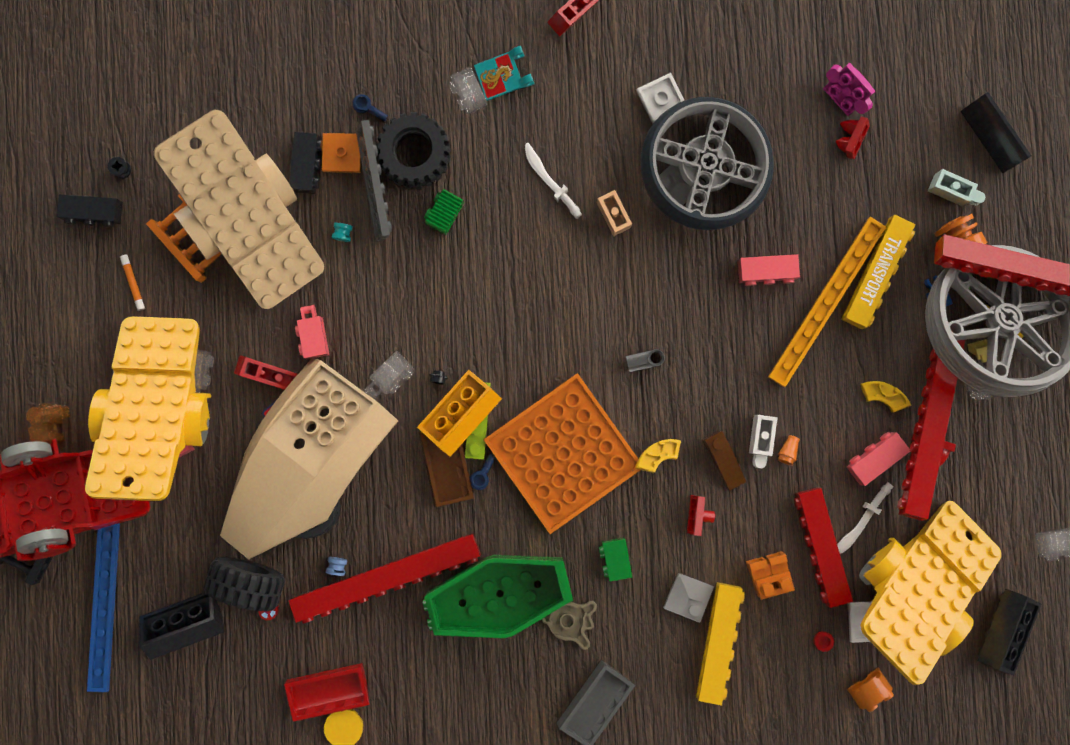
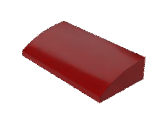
[284,663,370,722]

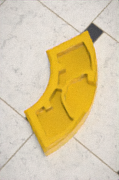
[860,381,911,413]
[635,439,681,473]

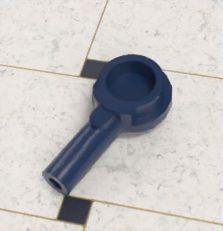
[353,94,388,122]
[470,454,496,490]

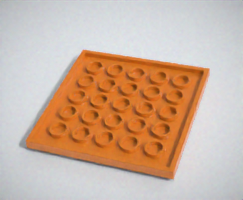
[483,373,640,534]

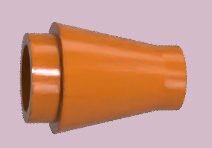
[778,435,800,465]

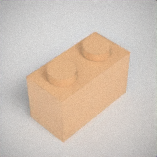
[597,190,632,236]

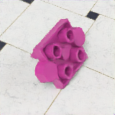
[823,63,875,116]

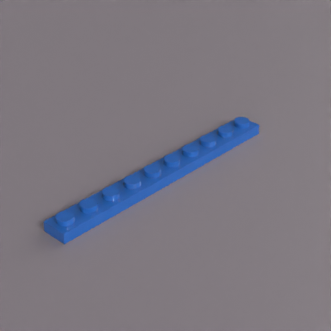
[87,523,120,692]

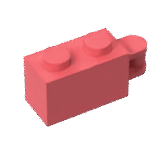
[295,305,330,359]

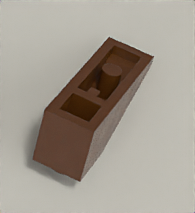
[702,431,746,491]

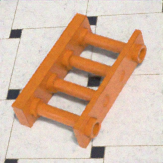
[146,194,221,283]

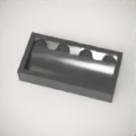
[557,660,635,745]

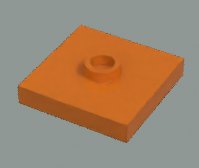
[322,133,361,173]

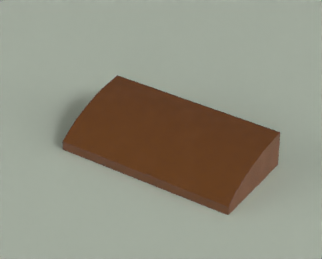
[418,431,474,507]

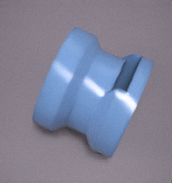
[326,557,347,576]

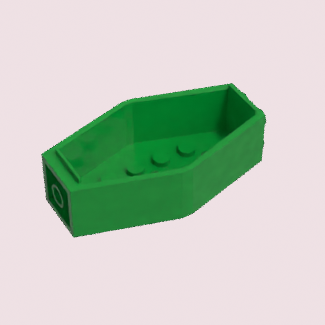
[423,555,573,638]

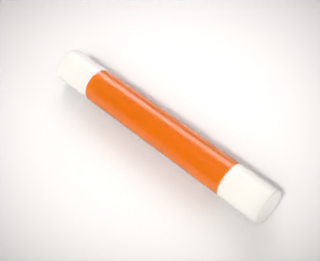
[120,255,145,311]

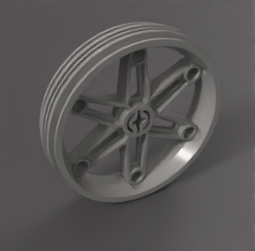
[925,245,1070,397]

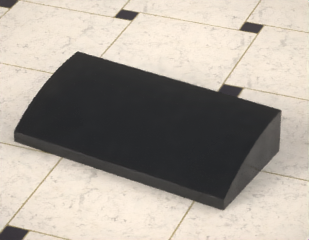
[960,92,1032,174]

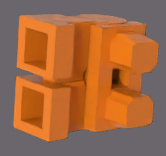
[746,551,795,600]

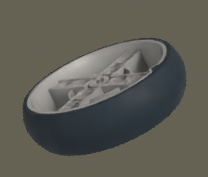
[641,97,774,230]

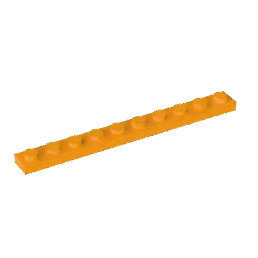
[768,217,886,387]

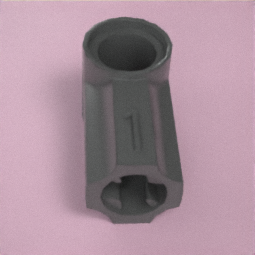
[626,349,665,372]

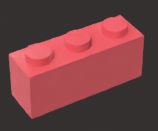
[738,254,800,286]
[846,432,910,486]

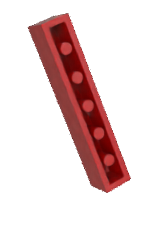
[794,487,853,608]

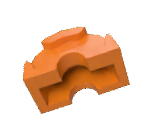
[847,667,894,712]

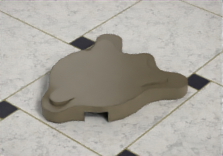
[542,601,597,650]

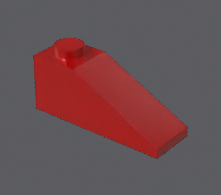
[547,0,599,37]
[234,355,298,390]

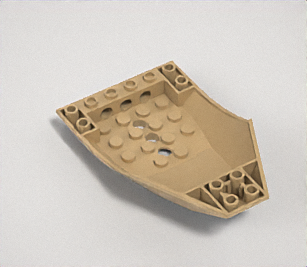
[220,358,398,559]

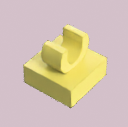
[968,339,987,363]

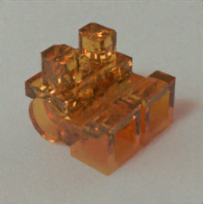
[26,403,70,444]

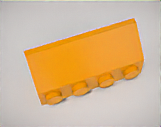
[417,370,502,457]

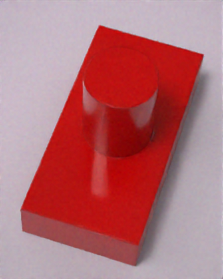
[687,495,715,536]

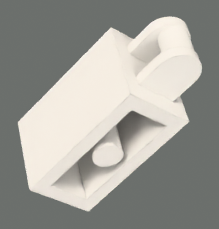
[749,415,777,468]

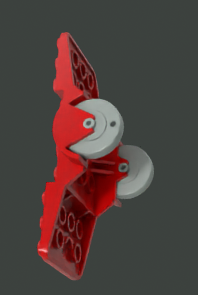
[0,439,150,561]

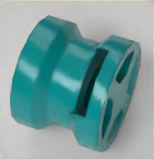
[332,223,353,242]

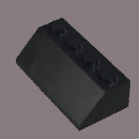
[977,589,1042,676]
[139,592,224,660]

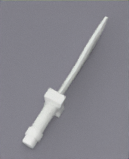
[525,143,582,218]
[837,482,893,554]

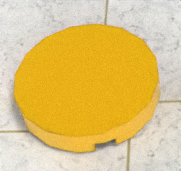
[324,709,363,745]

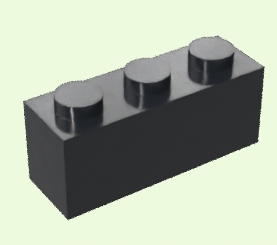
[290,132,323,194]
[57,194,123,227]

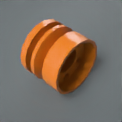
[934,214,988,244]

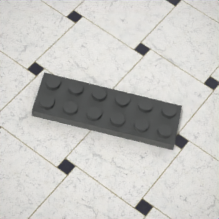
[356,120,392,242]

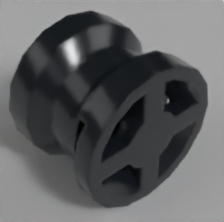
[108,157,132,179]

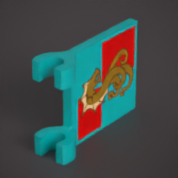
[474,46,535,101]

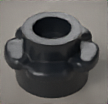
[429,370,448,385]

